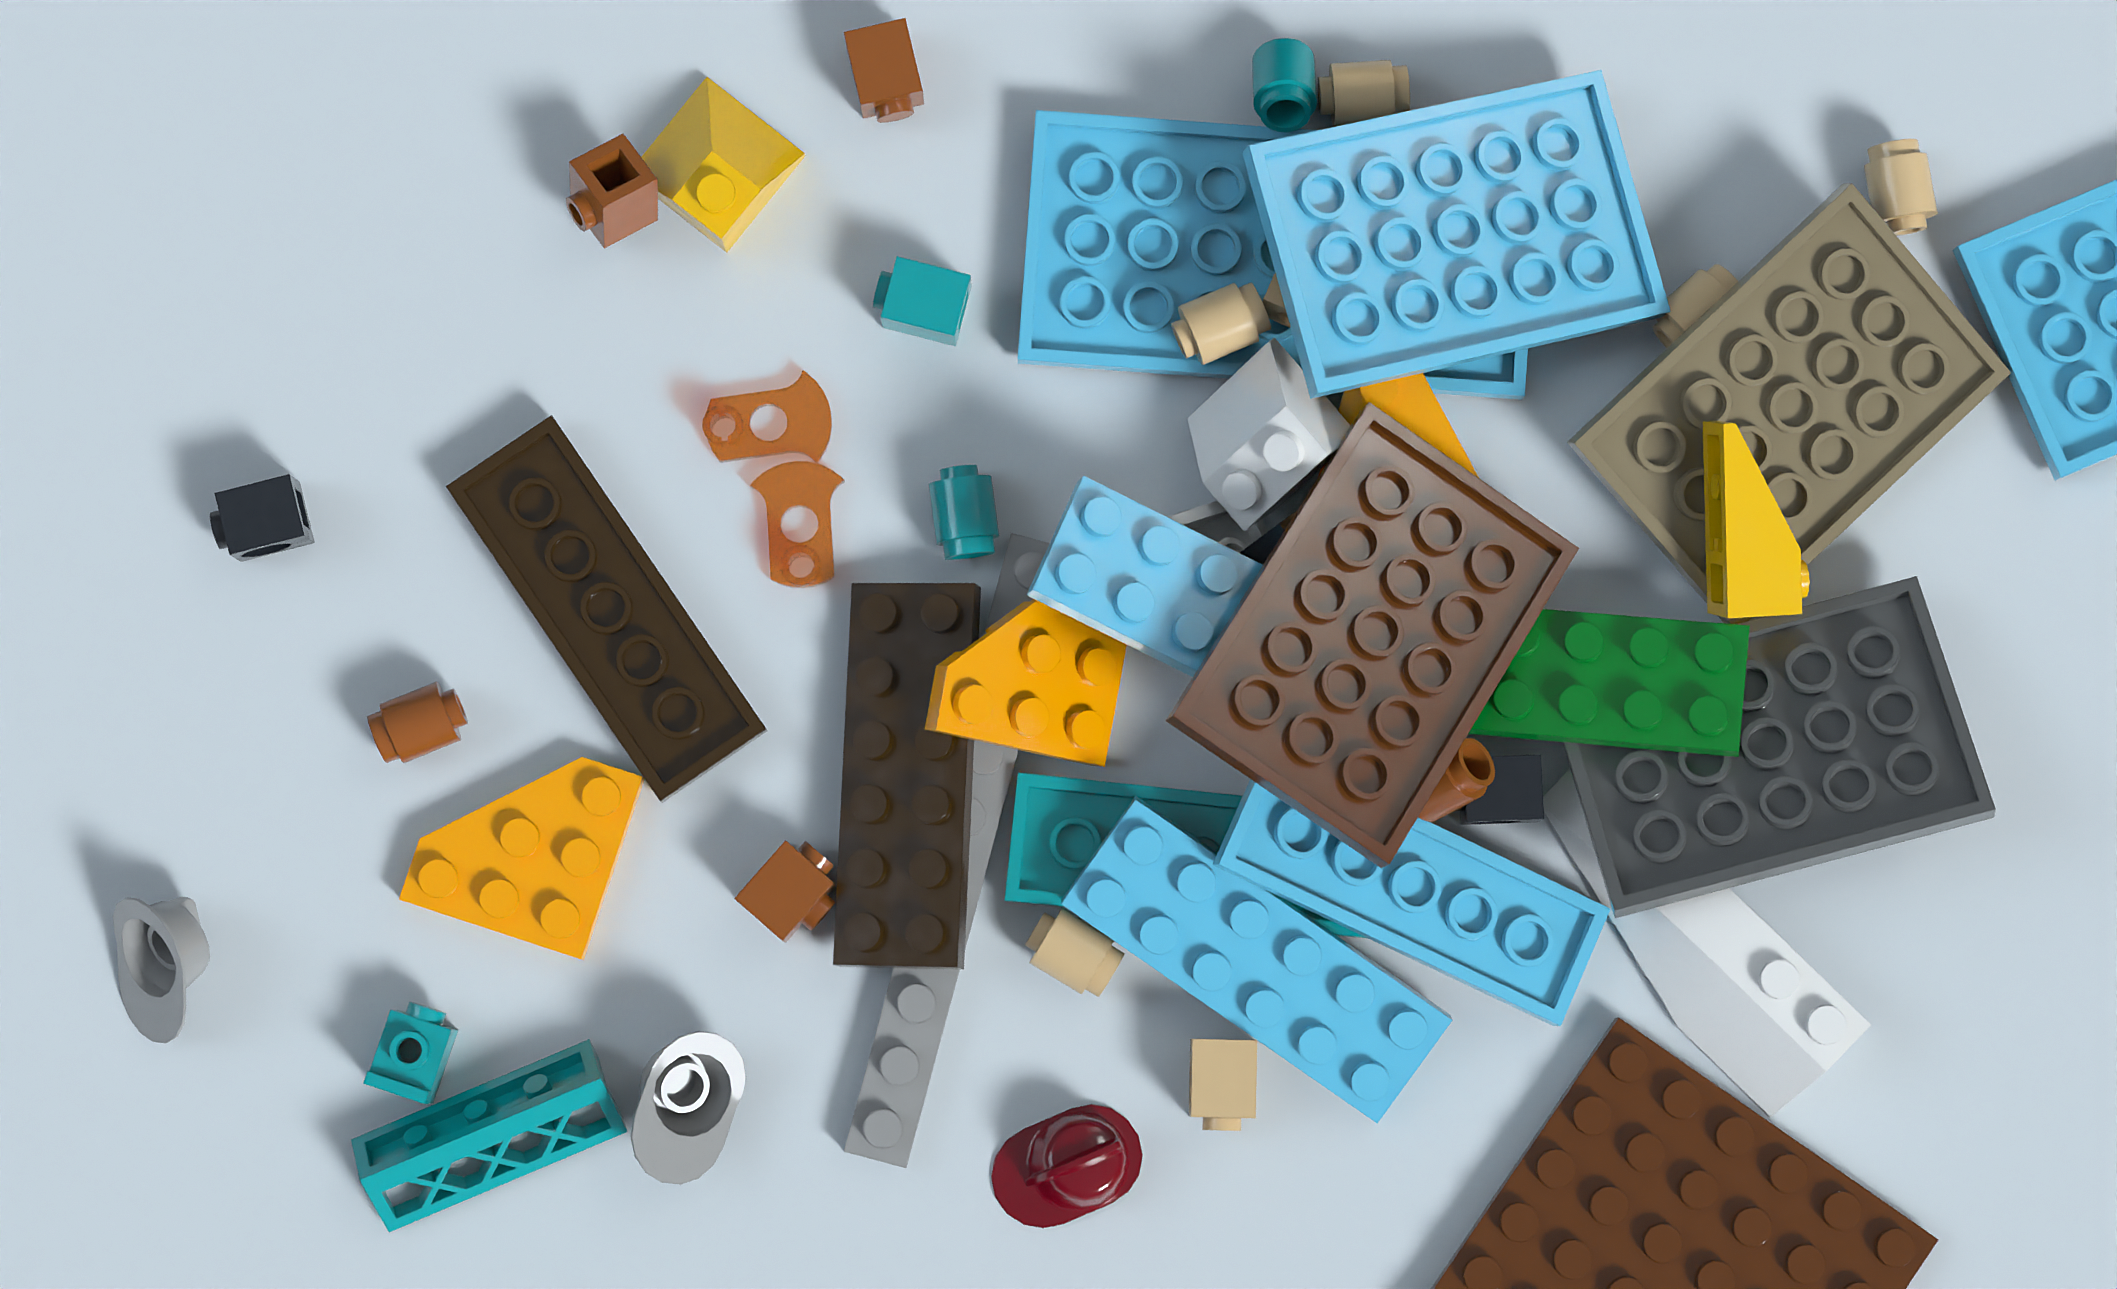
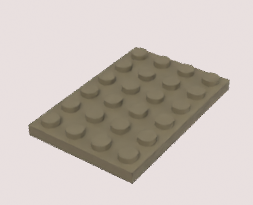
[1567,183,2011,624]

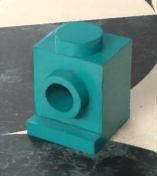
[363,1001,458,1104]

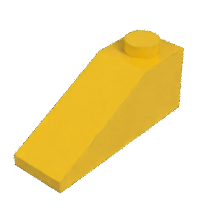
[1703,421,1810,618]

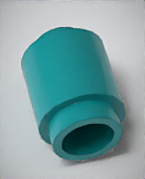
[1252,38,1317,132]
[928,465,999,560]

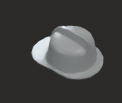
[113,897,210,1043]
[630,1031,746,1185]

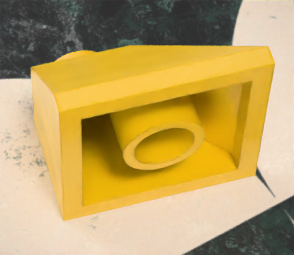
[642,77,805,253]

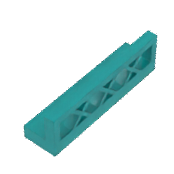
[351,1039,628,1232]

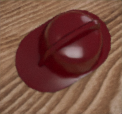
[991,1104,1143,1228]

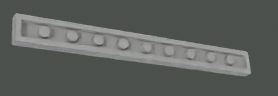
[844,533,1049,1168]

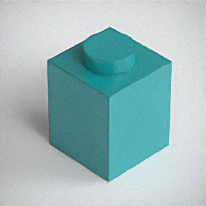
[873,256,972,346]

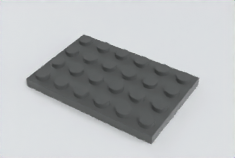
[1562,576,1996,918]

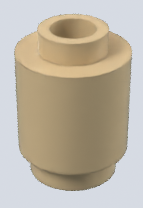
[1318,60,1410,127]
[1864,139,1938,236]
[1653,264,1738,348]
[1171,282,1271,365]
[1025,908,1125,997]

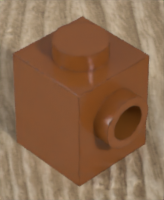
[566,133,658,249]
[734,840,837,943]

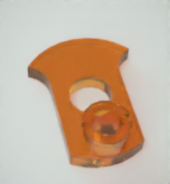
[702,370,832,465]
[750,461,845,588]

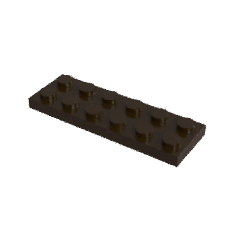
[446,415,768,803]
[833,583,981,970]

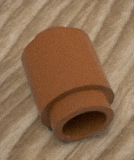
[367,681,468,763]
[1418,738,1495,822]

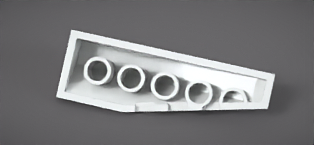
[1543,768,1871,1117]

